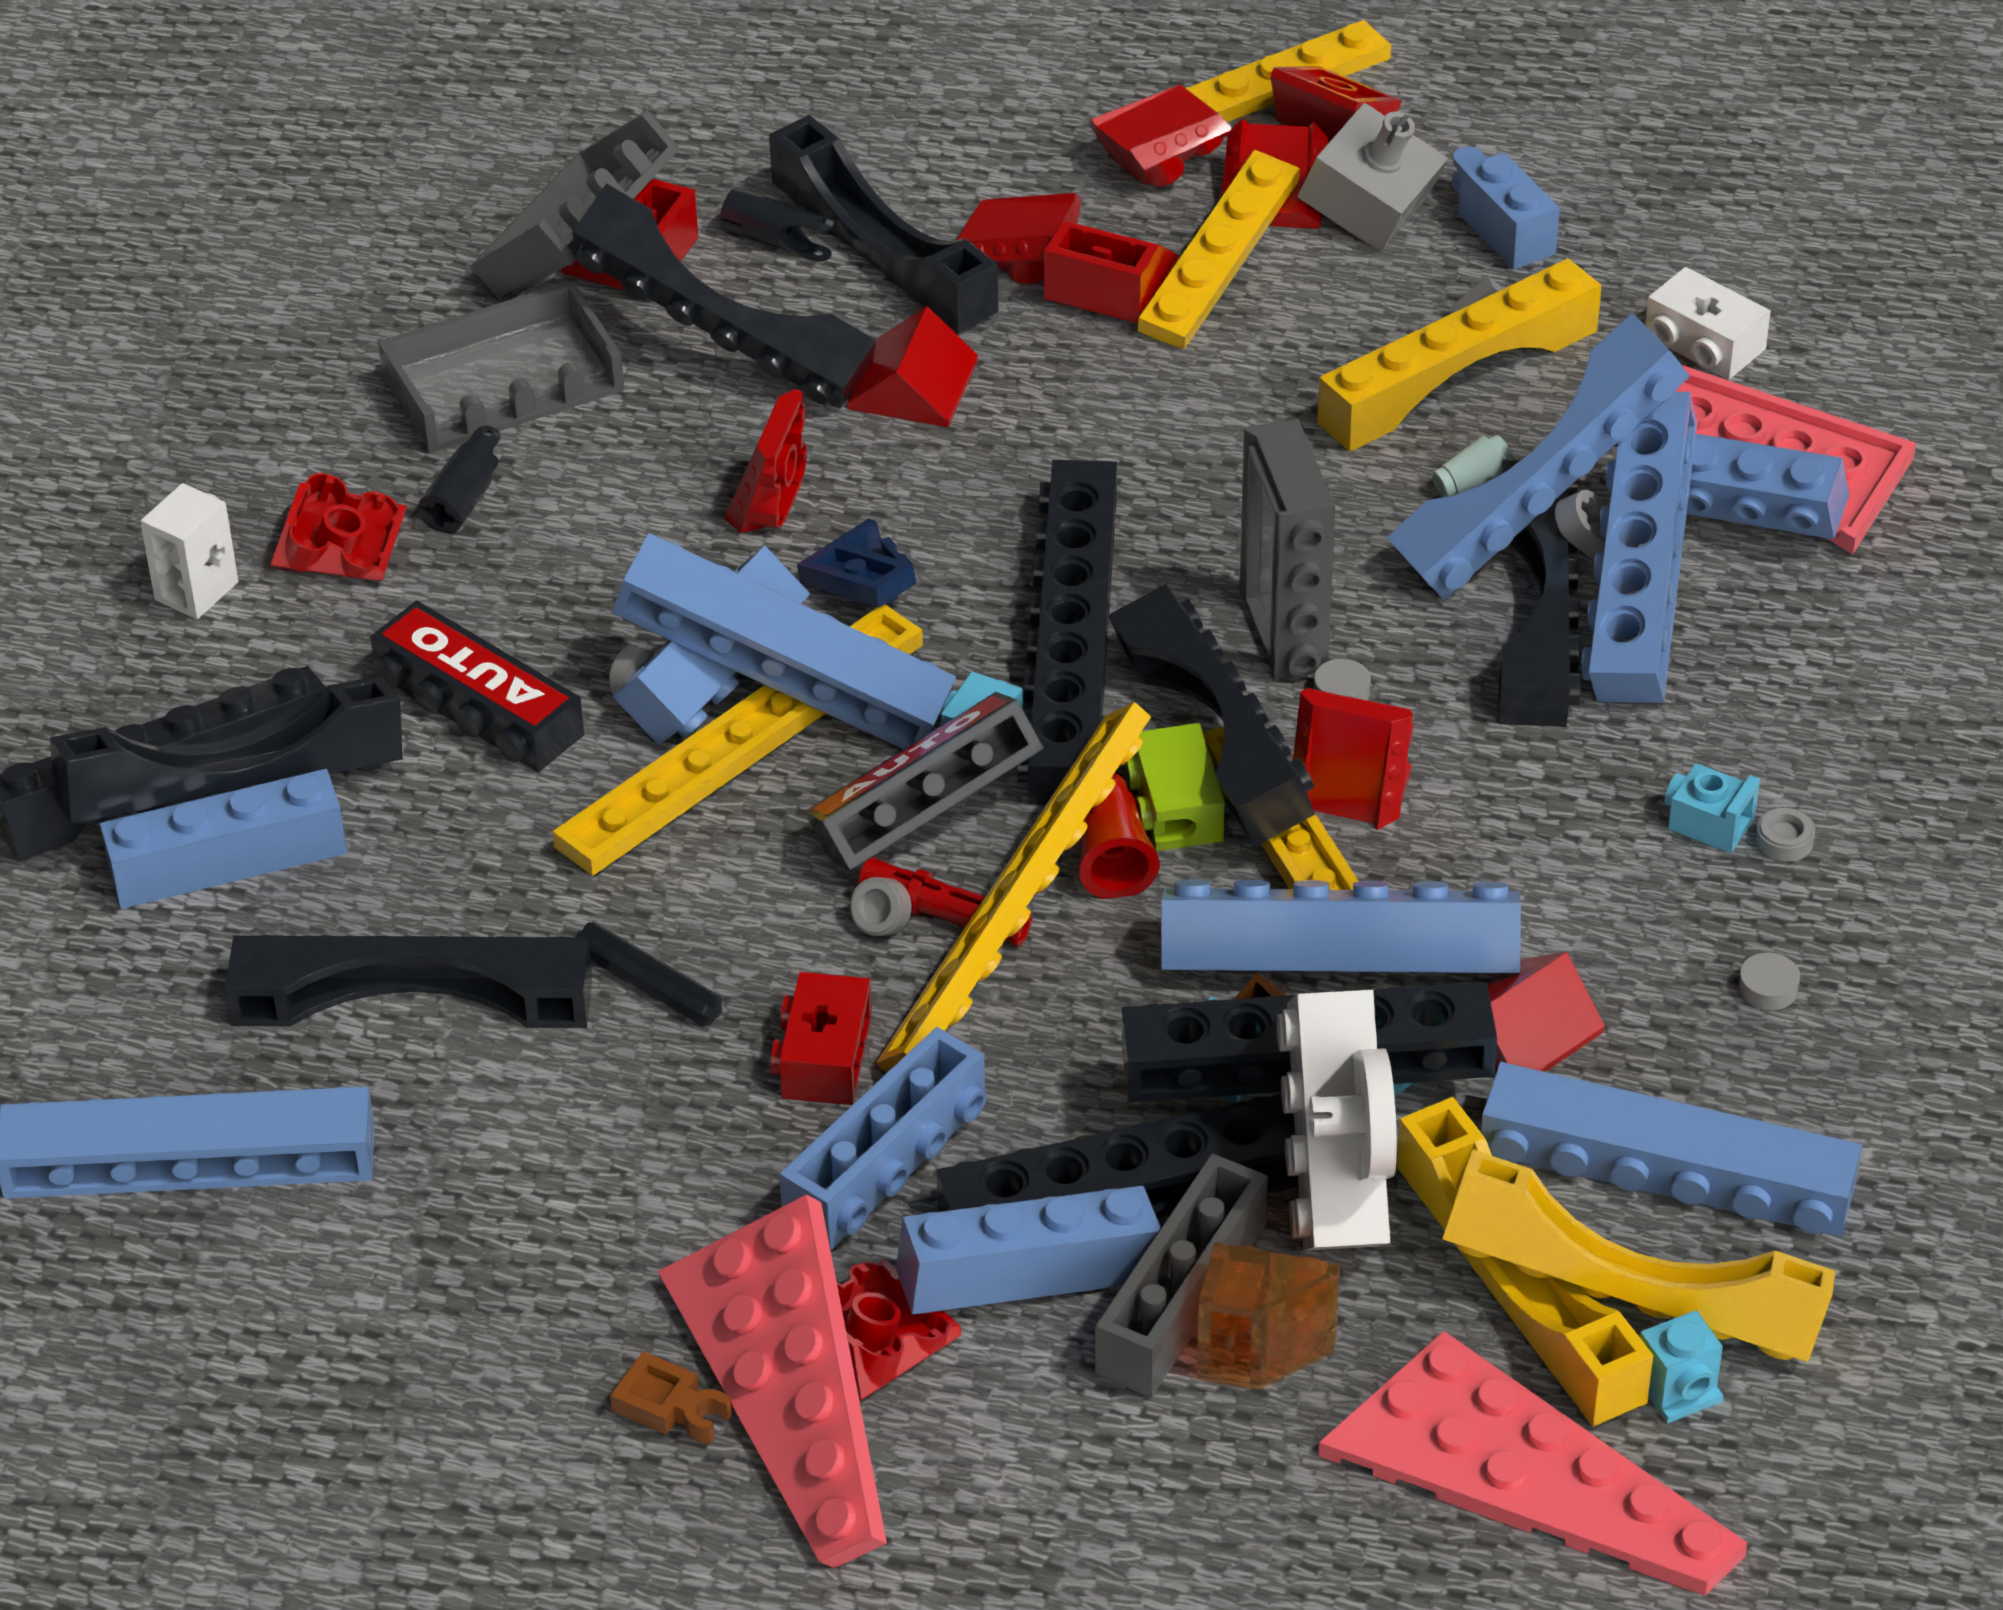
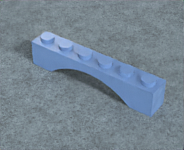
[1386,313,1690,599]

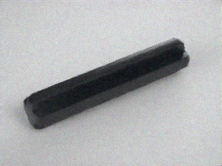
[575,922,723,1026]

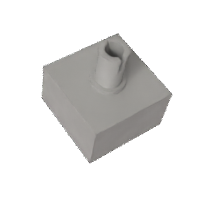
[1297,102,1448,251]

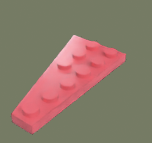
[1676,365,1916,555]
[658,1194,887,1568]
[1318,1331,1747,1596]

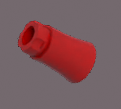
[1079,773,1160,899]

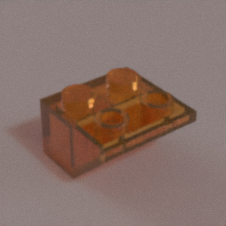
[1197,1242,1341,1390]

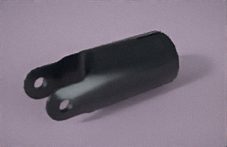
[720,187,834,261]
[418,426,501,533]

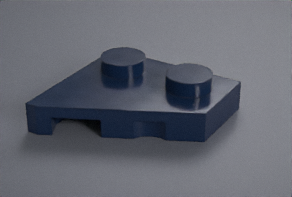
[797,518,916,608]

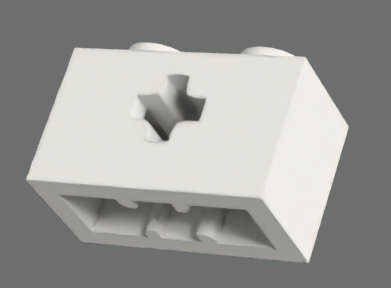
[1645,267,1771,380]
[140,483,239,620]

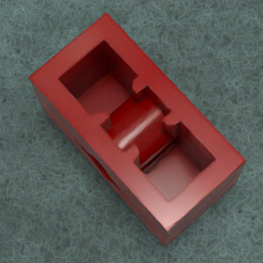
[771,971,872,1105]

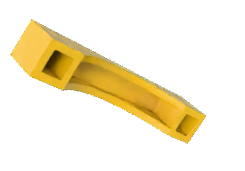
[1317,258,1602,452]
[1396,1097,1653,1427]
[1443,1149,1836,1362]

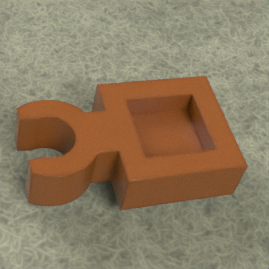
[610,1351,732,1444]

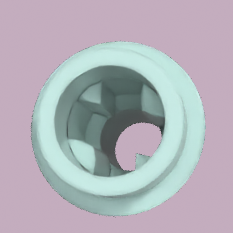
[1431,435,1514,497]

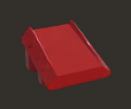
[1090,84,1232,187]
[1222,117,1328,229]
[956,192,1082,284]
[724,389,807,533]
[269,473,407,581]
[1293,688,1414,830]
[837,1259,961,1401]

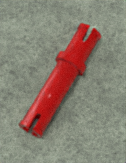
[858,857,1033,947]

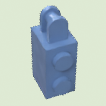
[1451,147,1560,270]

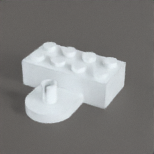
[1277,990,1397,1251]

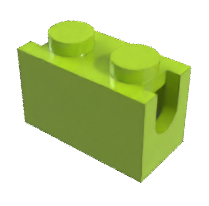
[1123,723,1225,851]

